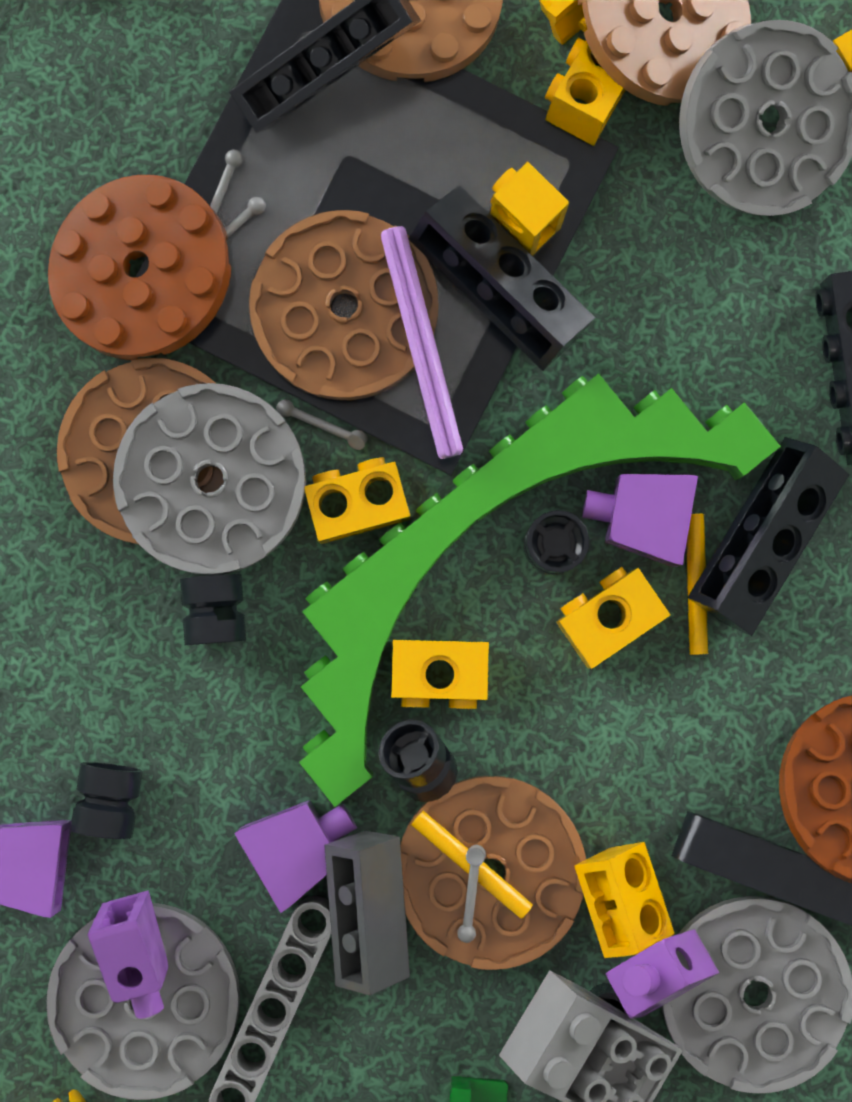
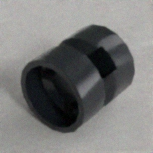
[523,510,589,575]
[180,574,246,645]
[379,719,458,802]
[70,762,143,839]

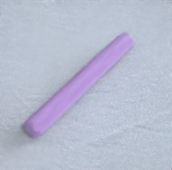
[381,226,463,459]

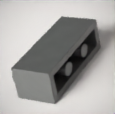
[324,830,410,995]

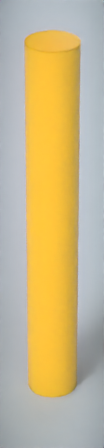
[686,514,708,655]
[411,810,533,919]

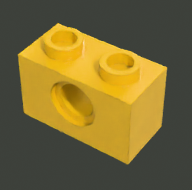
[556,567,670,669]
[391,640,489,709]

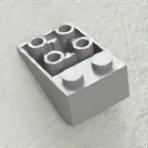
[499,970,683,1102]

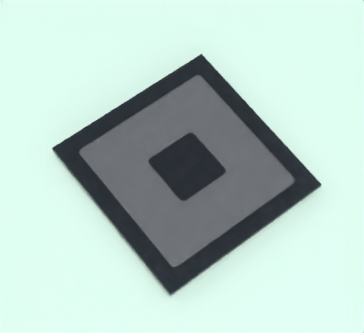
[136,0,619,476]

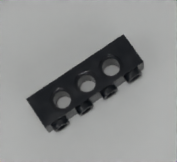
[229,0,421,133]
[408,185,595,371]
[815,271,852,466]
[687,437,850,636]

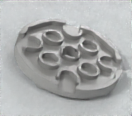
[679,20,852,216]
[113,383,306,575]
[661,896,852,1093]
[47,903,240,1100]

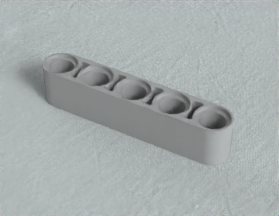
[209,895,331,1102]

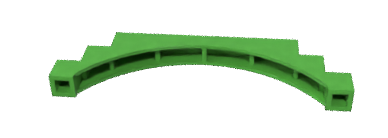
[299,373,781,807]

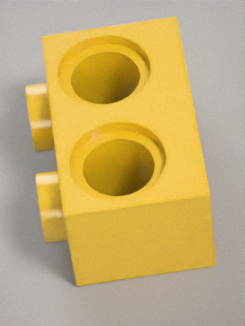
[545,38,626,146]
[490,161,570,256]
[305,457,411,544]
[574,842,675,958]

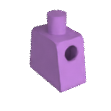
[582,474,698,567]
[234,800,357,913]
[0,820,71,918]
[87,890,168,1019]
[606,929,719,1019]

